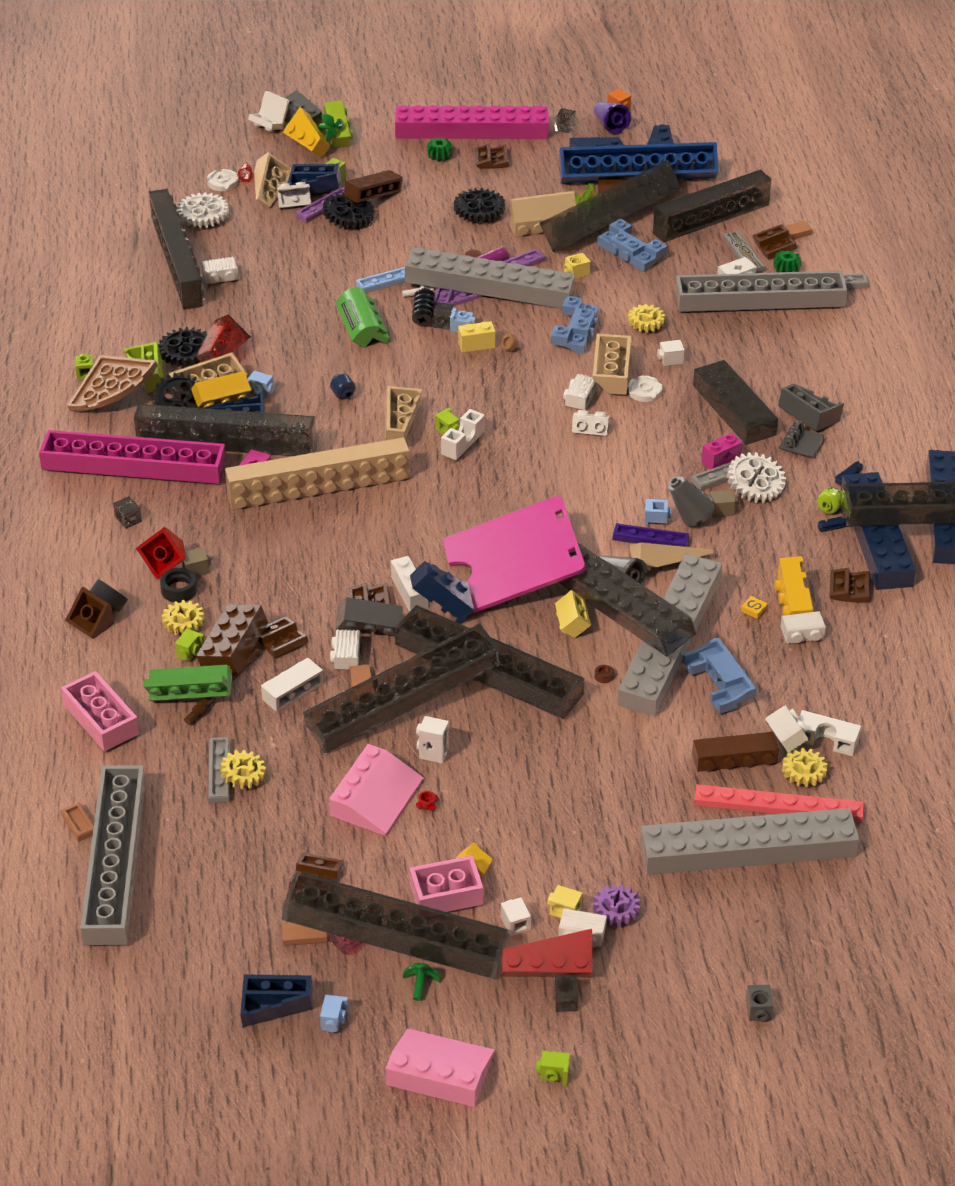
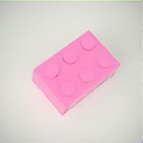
[410,855,483,917]

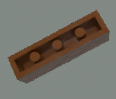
[343,170,403,203]
[692,732,779,772]

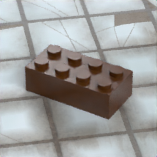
[196,604,269,674]

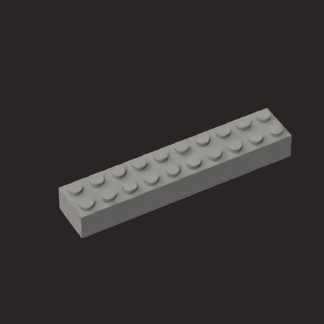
[404,247,575,308]
[675,271,847,312]
[618,553,722,716]
[80,765,146,945]
[640,808,859,875]

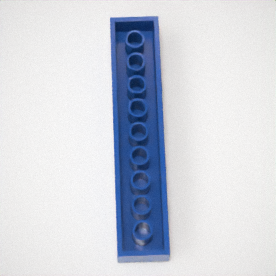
[559,142,719,184]

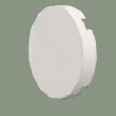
[207,169,238,191]
[628,376,662,402]

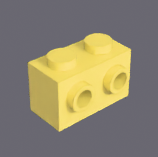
[458,322,495,352]
[555,590,591,639]

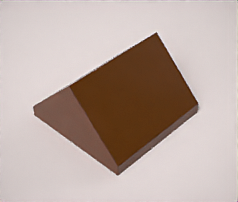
[65,586,114,639]

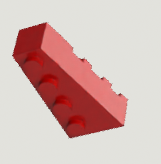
[502,928,592,978]

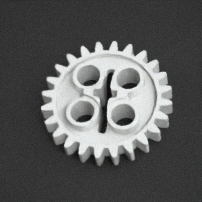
[177,192,229,228]
[726,452,786,503]

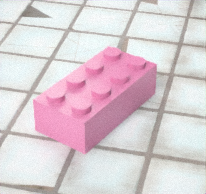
[61,671,139,752]

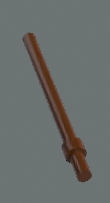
[184,648,261,725]

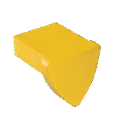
[456,842,493,877]

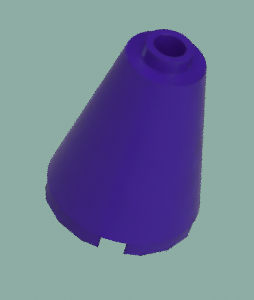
[593,102,631,134]

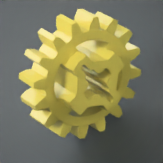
[628,304,665,332]
[162,600,205,635]
[782,748,828,787]
[220,750,266,789]

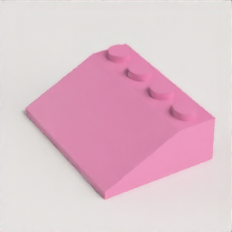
[329,744,424,836]
[386,1028,495,1107]

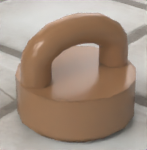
[501,334,520,352]

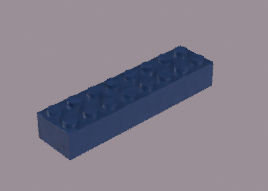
[926,450,955,564]
[841,472,916,590]

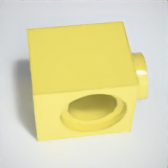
[564,253,590,279]
[547,885,582,918]

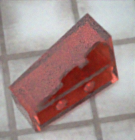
[196,314,251,362]

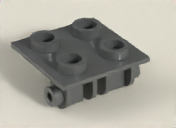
[779,420,825,458]

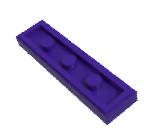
[612,523,689,547]

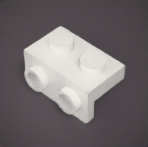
[277,182,311,209]
[572,410,610,436]

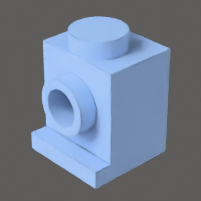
[450,308,476,332]
[247,371,275,397]
[644,499,671,525]
[320,995,348,1033]

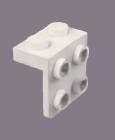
[248,91,289,132]

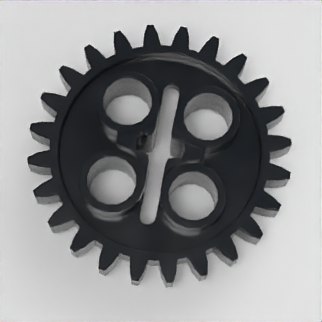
[454,188,505,223]
[322,192,375,229]
[158,327,214,367]
[151,372,208,428]

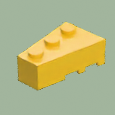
[283,107,330,159]
[191,371,251,409]
[774,556,813,616]

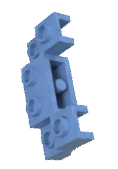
[597,219,668,272]
[551,296,599,354]
[682,637,756,714]

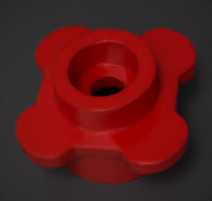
[416,791,439,811]

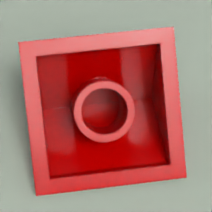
[136,527,186,580]

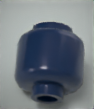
[330,373,356,399]

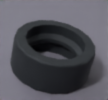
[160,568,197,603]
[90,579,128,612]

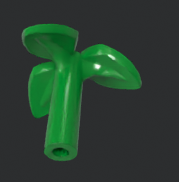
[319,114,344,141]
[403,963,441,1001]

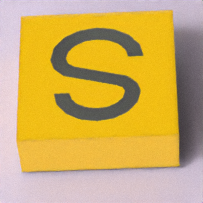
[741,596,768,619]

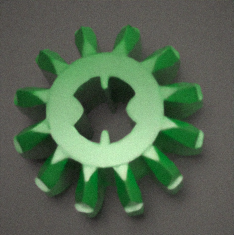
[427,137,453,161]
[773,250,802,272]

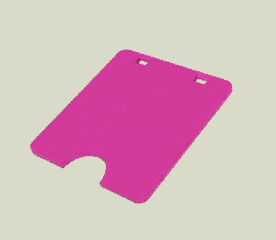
[443,496,586,614]

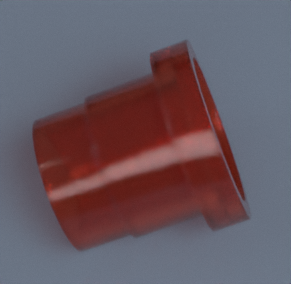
[237,164,253,182]

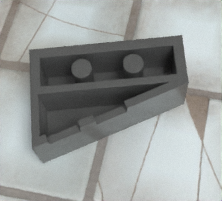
[285,90,323,129]
[778,384,844,431]

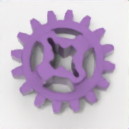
[593,884,640,927]

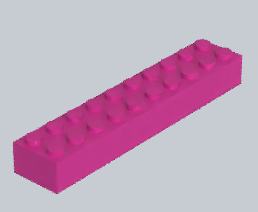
[395,105,549,139]
[39,430,226,484]

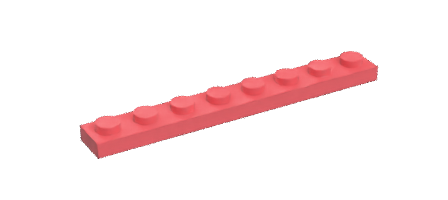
[694,784,863,823]

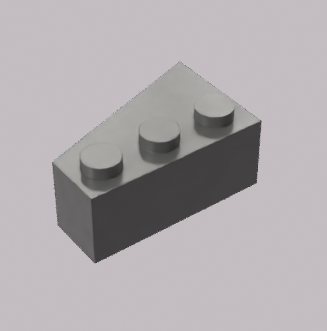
[335,597,403,635]

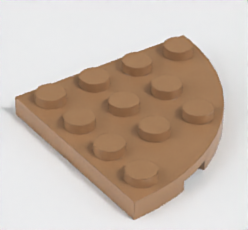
[67,355,158,411]

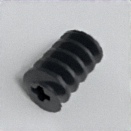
[412,288,435,327]

